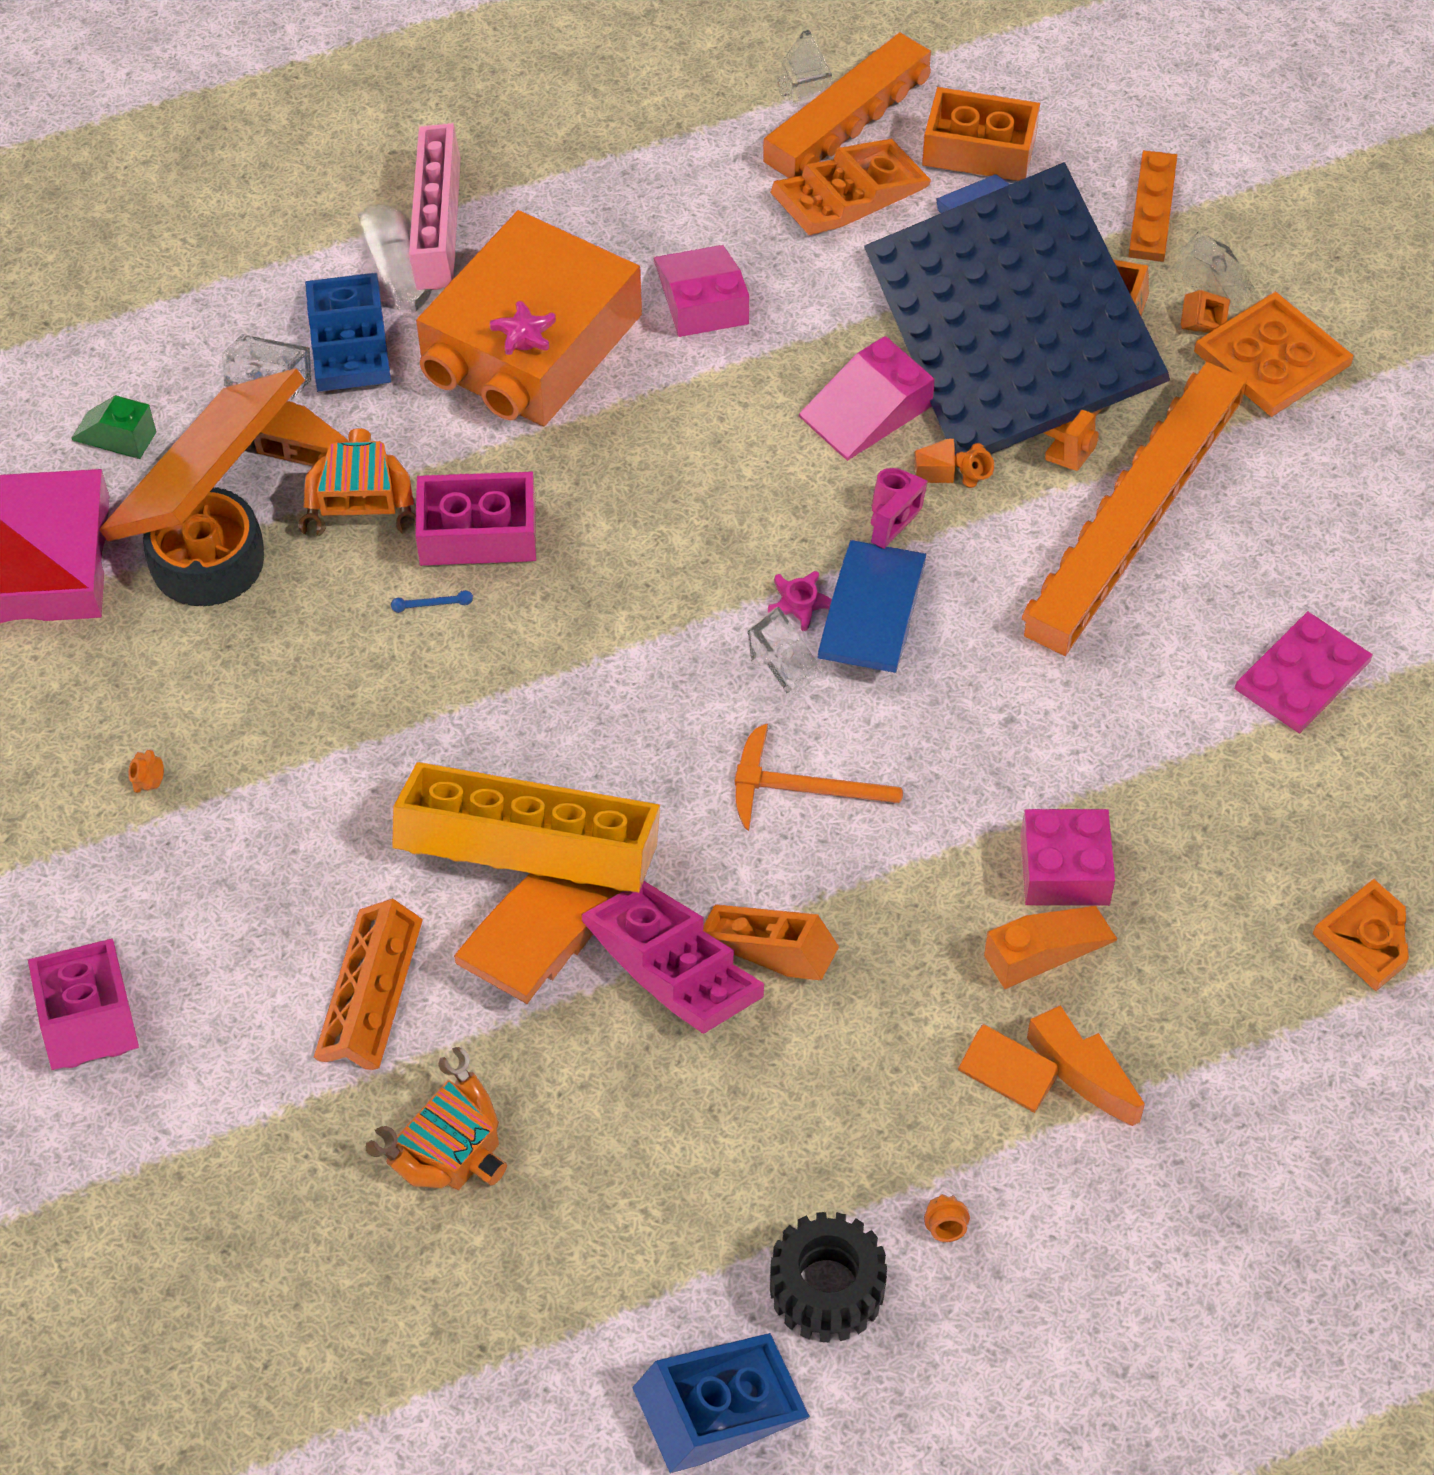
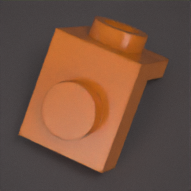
[1045,410,1099,471]

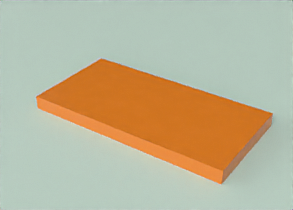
[99,368,305,541]

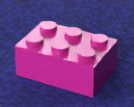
[415,471,536,566]

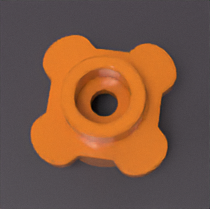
[955,443,994,488]
[128,750,164,793]

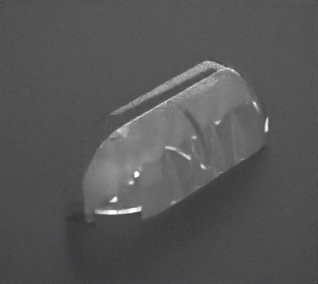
[358,205,432,316]

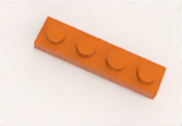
[1128,150,1178,262]

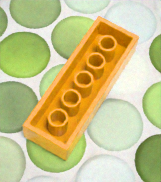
[392,762,661,892]

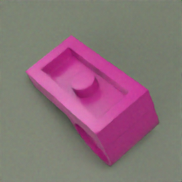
[871,468,928,549]

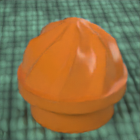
[924,1194,970,1242]

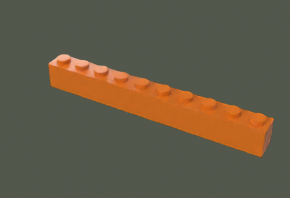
[1022,361,1247,657]

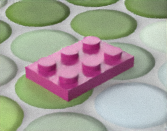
[1235,611,1373,734]

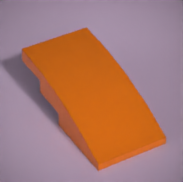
[770,138,931,235]
[454,873,623,1004]

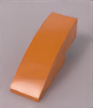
[1027,1005,1145,1126]

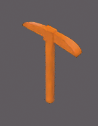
[735,723,903,831]

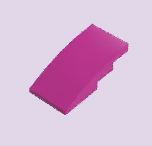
[582,881,764,1034]

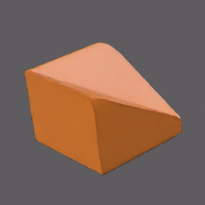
[1181,290,1230,333]
[914,438,955,483]

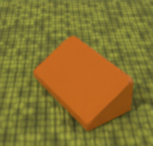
[958,1024,1059,1113]

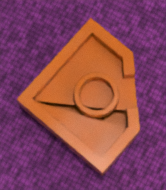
[1313,879,1409,991]

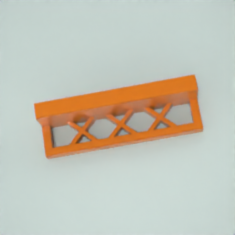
[313,898,423,1070]

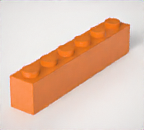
[763,32,931,178]

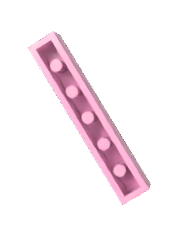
[409,123,461,290]

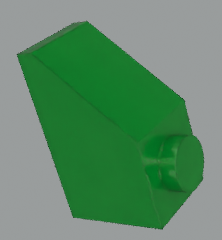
[72,395,156,459]

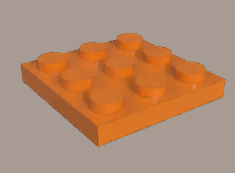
[1194,291,1354,417]

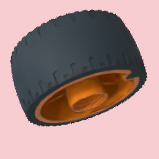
[143,487,264,607]

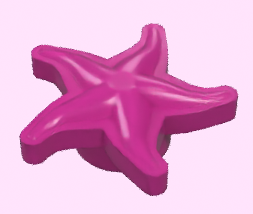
[490,301,556,355]
[767,571,832,631]

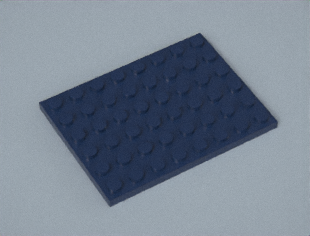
[864,162,1170,456]

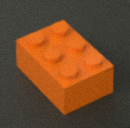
[922,87,1040,181]

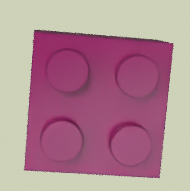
[1020,809,1115,906]

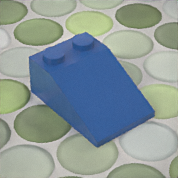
[632,1333,810,1473]

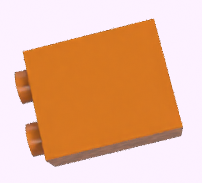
[416,210,642,427]

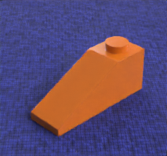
[254,401,348,466]
[703,904,839,981]
[984,906,1117,989]

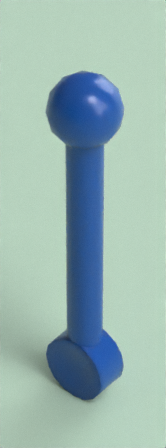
[391,590,473,613]

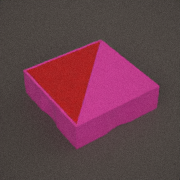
[0,469,110,623]

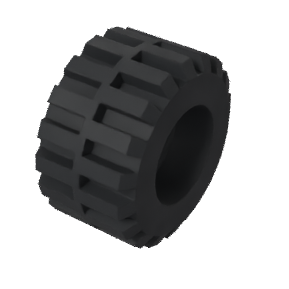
[770,1212,887,1343]

